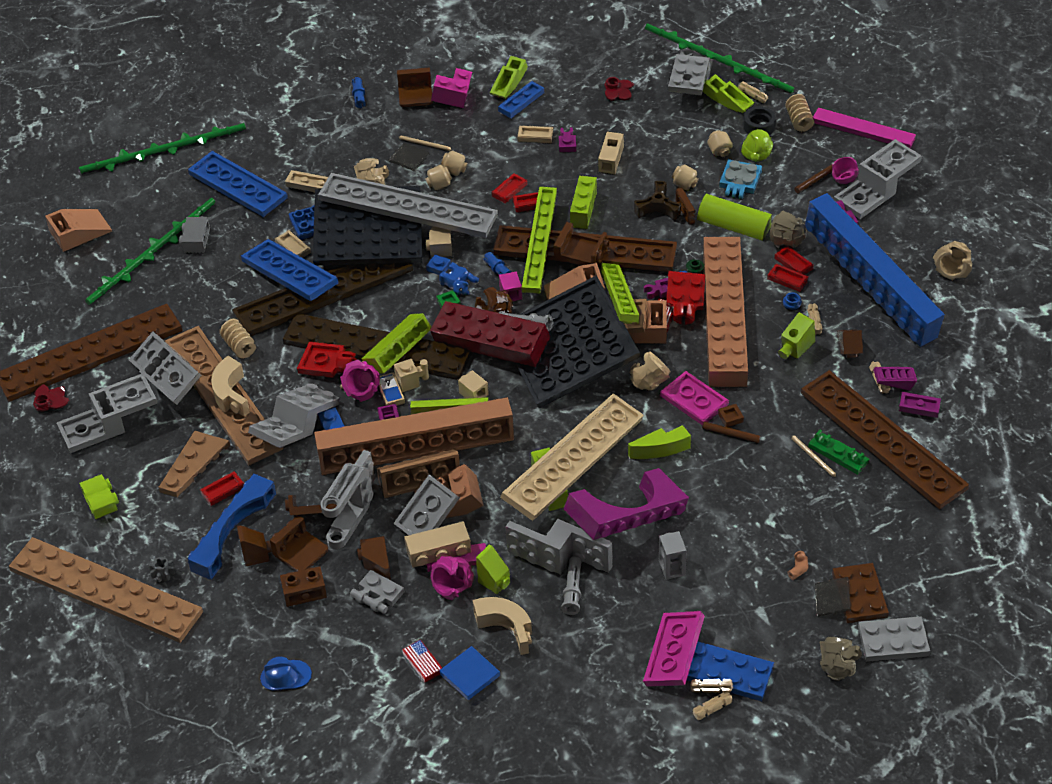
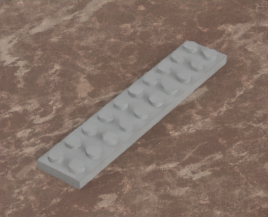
[318,173,498,238]

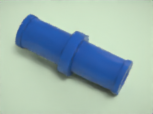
[352,77,366,108]
[483,252,512,275]

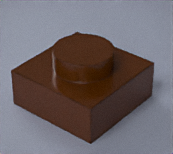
[718,404,744,427]

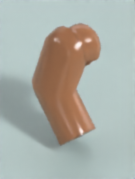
[787,551,808,580]

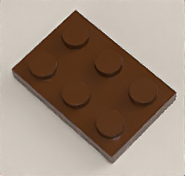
[832,563,889,623]

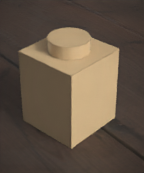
[458,370,489,398]

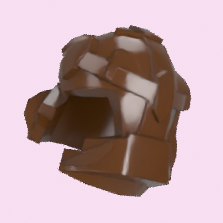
[475,287,513,313]

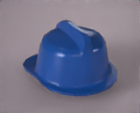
[260,656,312,690]

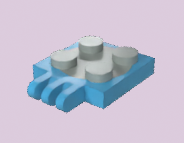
[719,159,762,199]

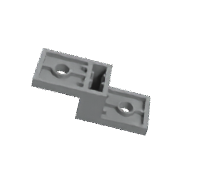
[668,49,713,95]
[834,139,922,219]
[129,332,202,404]
[57,373,157,453]
[248,384,340,448]
[506,519,612,575]

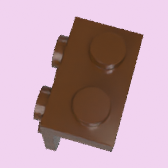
[397,67,433,107]
[270,515,328,572]

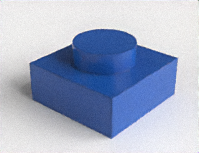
[426,254,451,275]

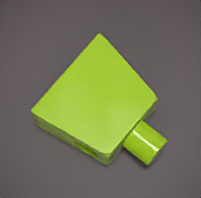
[778,312,816,359]

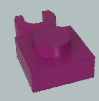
[559,127,576,152]
[644,278,668,299]

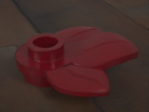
[604,77,634,101]
[33,384,69,411]

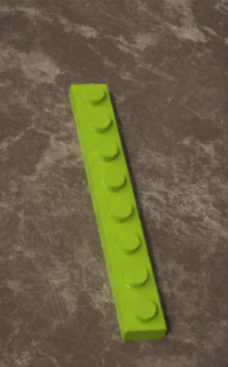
[522,187,557,294]
[600,263,639,324]

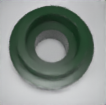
[686,259,704,274]

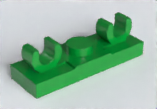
[808,429,869,475]

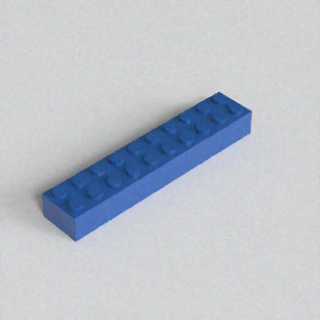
[805,193,945,347]

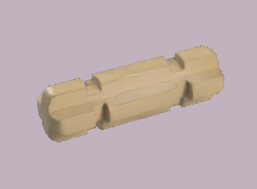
[738,81,768,103]
[807,303,823,335]
[869,361,891,394]
[690,679,733,692]
[693,692,733,720]

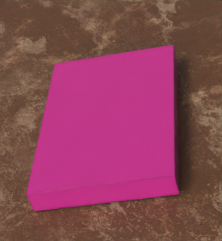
[660,371,729,426]

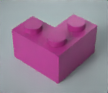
[431,68,472,108]

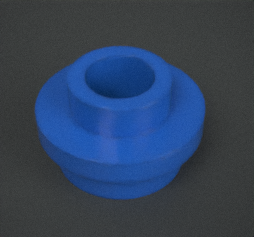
[783,292,802,309]

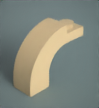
[211,356,250,417]
[473,597,532,655]

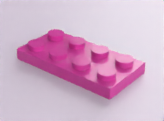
[643,611,705,686]

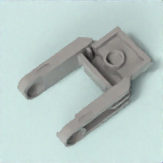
[321,450,375,549]

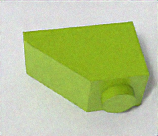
[476,544,510,594]

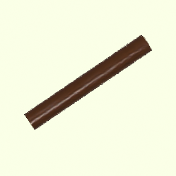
[794,164,833,193]
[702,421,761,443]

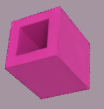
[499,271,522,301]

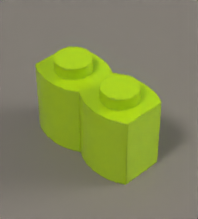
[79,474,119,519]

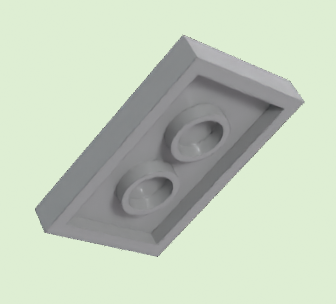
[394,475,460,535]
[858,616,930,662]

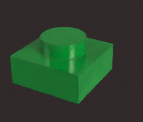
[436,290,461,308]

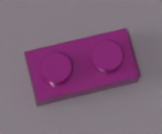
[899,392,941,418]

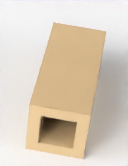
[598,132,624,174]

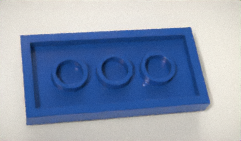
[687,641,774,701]

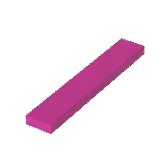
[813,108,916,148]

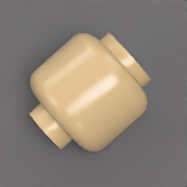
[707,130,733,157]
[441,151,468,176]
[671,164,699,191]
[425,165,452,191]

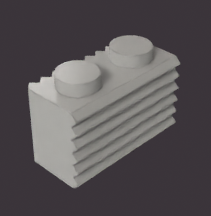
[179,217,210,253]

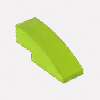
[490,56,528,99]
[702,74,755,113]
[628,425,691,459]

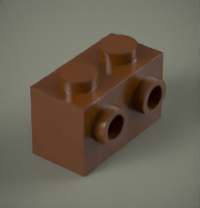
[280,566,327,607]

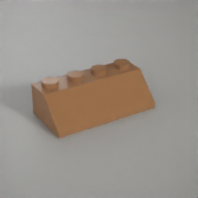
[377,449,460,498]

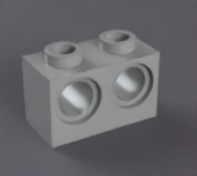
[659,531,687,580]

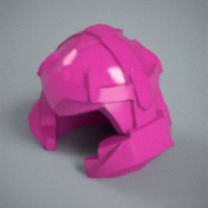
[340,360,380,402]
[431,556,474,600]

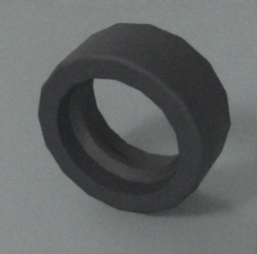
[743,106,776,135]

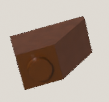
[837,329,863,358]
[237,525,272,567]
[357,536,391,580]

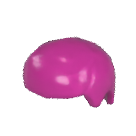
[832,157,859,184]

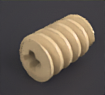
[786,94,814,132]
[220,319,256,359]

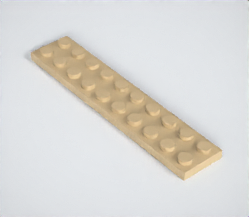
[500,394,644,521]

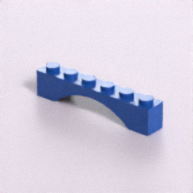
[188,474,276,580]

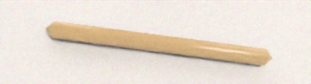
[399,135,451,151]
[792,436,836,477]

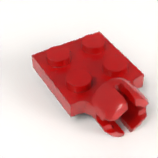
[666,271,705,325]
[297,342,357,378]

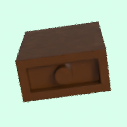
[554,222,609,266]
[285,495,337,515]

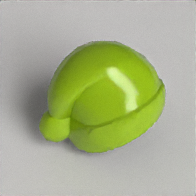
[741,129,773,161]

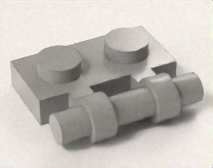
[350,570,404,614]

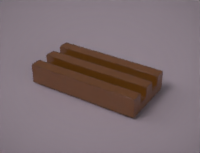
[675,188,695,225]

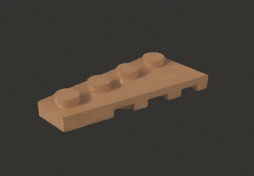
[159,431,230,497]

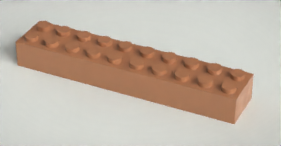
[703,237,748,387]
[314,397,514,475]

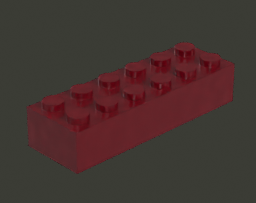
[430,301,550,367]

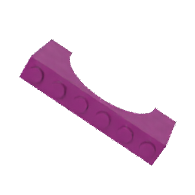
[564,468,689,540]

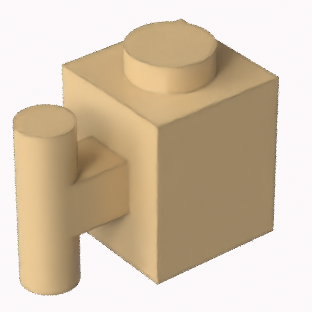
[394,359,429,392]

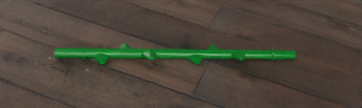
[645,23,795,94]
[79,123,246,173]
[85,198,216,305]

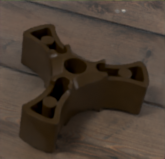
[634,181,681,220]

